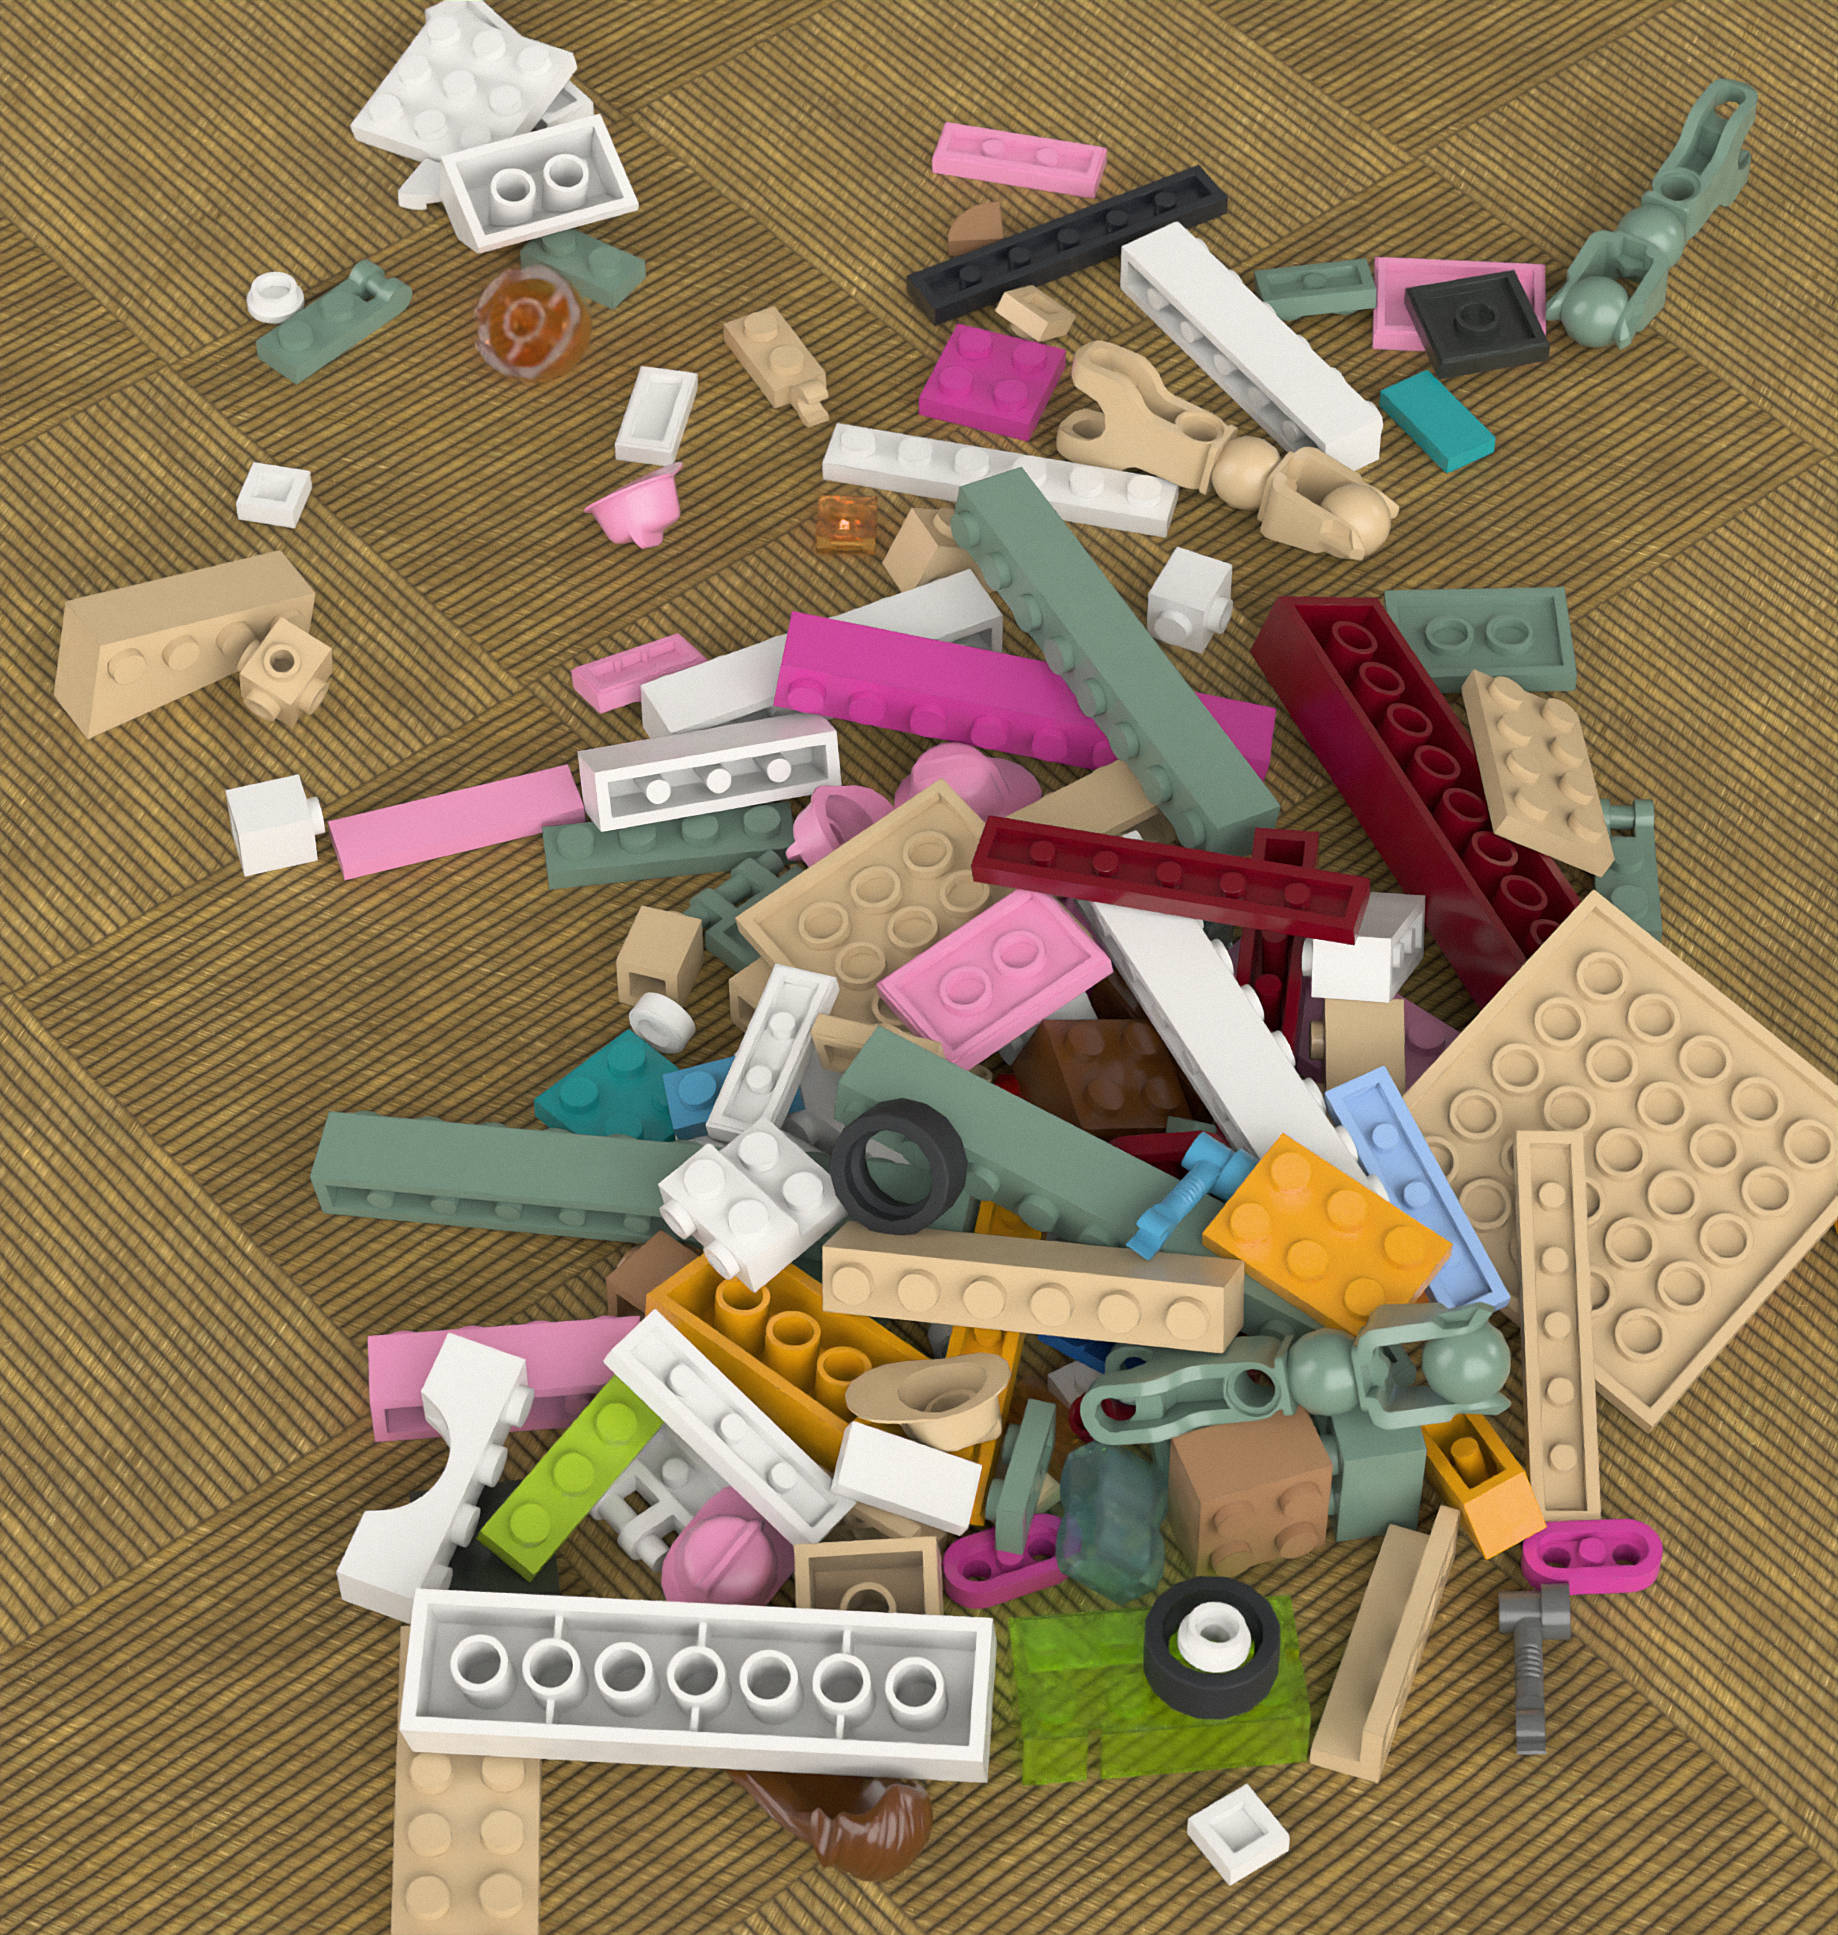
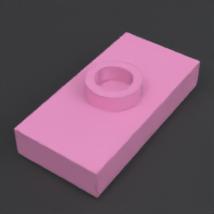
[571,633,707,714]

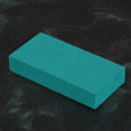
[1379,370,1496,474]

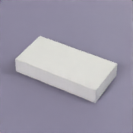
[615,366,698,466]
[830,1421,982,1536]

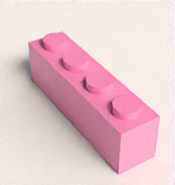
[368,1315,640,1442]

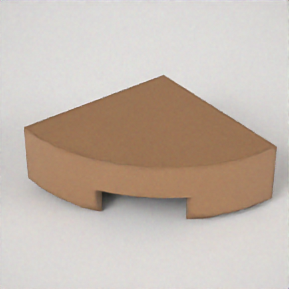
[948,201,1004,256]

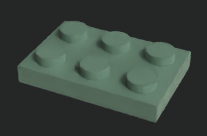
[1383,587,1577,693]

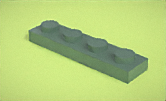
[542,801,798,890]

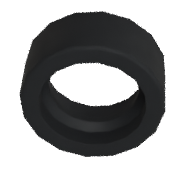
[829,1098,968,1235]
[1143,1576,1280,1719]

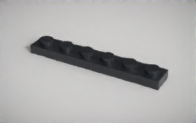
[907,165,1228,326]

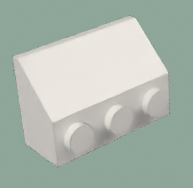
[439,114,639,254]

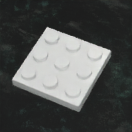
[350,9,578,163]

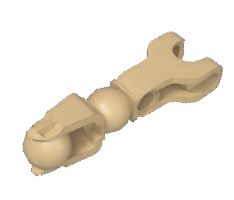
[1056,340,1399,560]

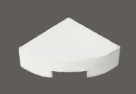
[398,158,442,210]

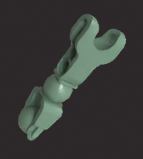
[1546,79,1758,350]
[1080,1302,1511,1445]

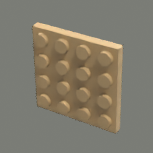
[735,778,1094,1036]

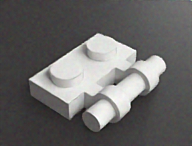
[589,1423,731,1573]

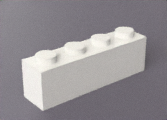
[577,712,842,832]

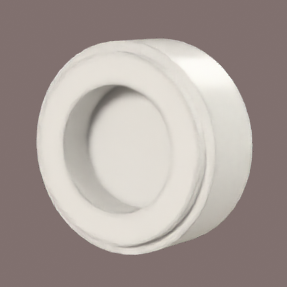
[629,992,695,1054]

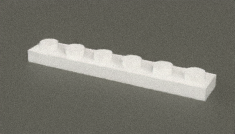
[823,423,1179,538]

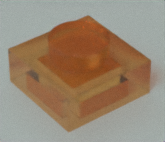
[816,495,878,555]

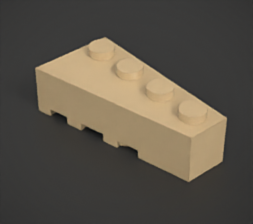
[54,550,316,740]

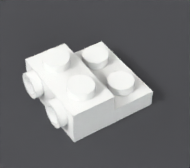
[658,1115,849,1293]

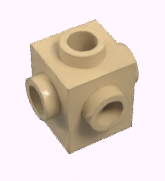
[237,617,333,728]

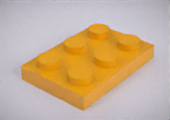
[1202,1132,1453,1338]

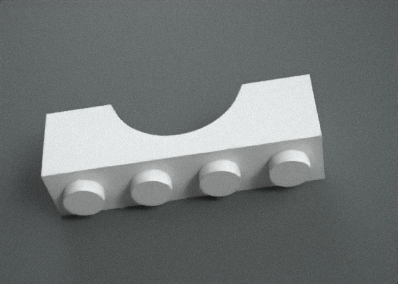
[337,1333,535,1625]

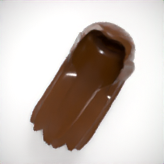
[724,1769,933,1882]

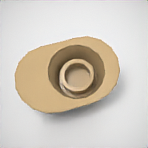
[845,1352,1011,1452]

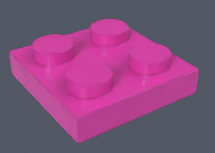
[919,323,1066,442]

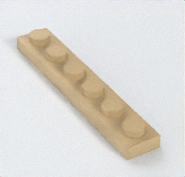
[1513,1130,1601,1523]

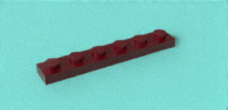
[971,815,1371,946]

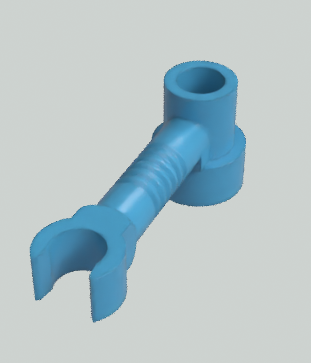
[1126,1132,1260,1261]

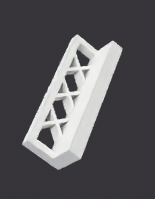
[603,1309,857,1546]

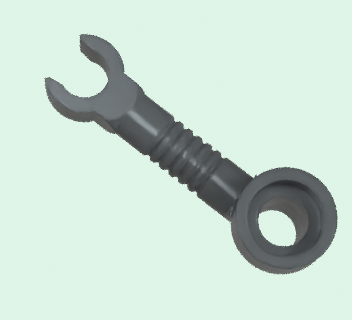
[1499,1583,1571,1755]

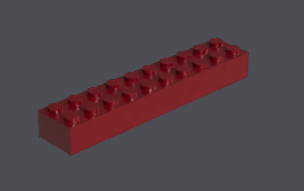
[1249,596,1581,1011]

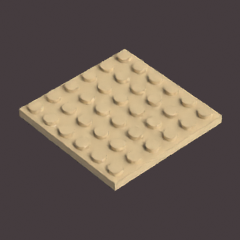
[1402,889,1838,1434]

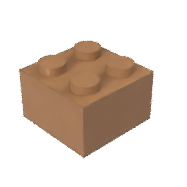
[1166,1405,1333,1578]

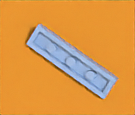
[1323,1065,1511,1312]

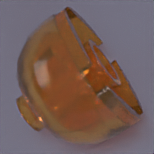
[474,265,592,383]

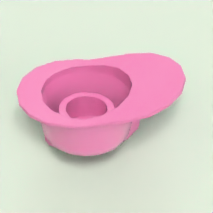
[583,462,683,549]
[894,742,1042,823]
[785,785,895,867]
[661,1486,795,1606]

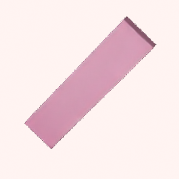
[328,764,586,880]

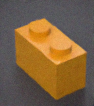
[1420,1414,1547,1560]

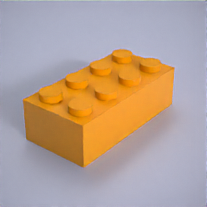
[645,1253,931,1473]

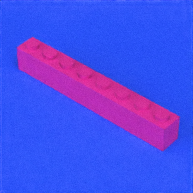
[773,611,1276,783]

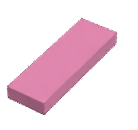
[932,122,1107,199]

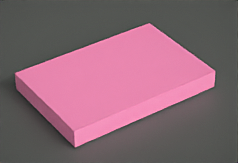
[1372,257,1546,351]
[876,889,1113,1071]

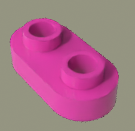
[942,1514,1077,1609]
[1521,1519,1663,1595]

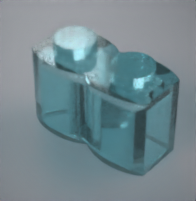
[1056,1440,1168,1606]

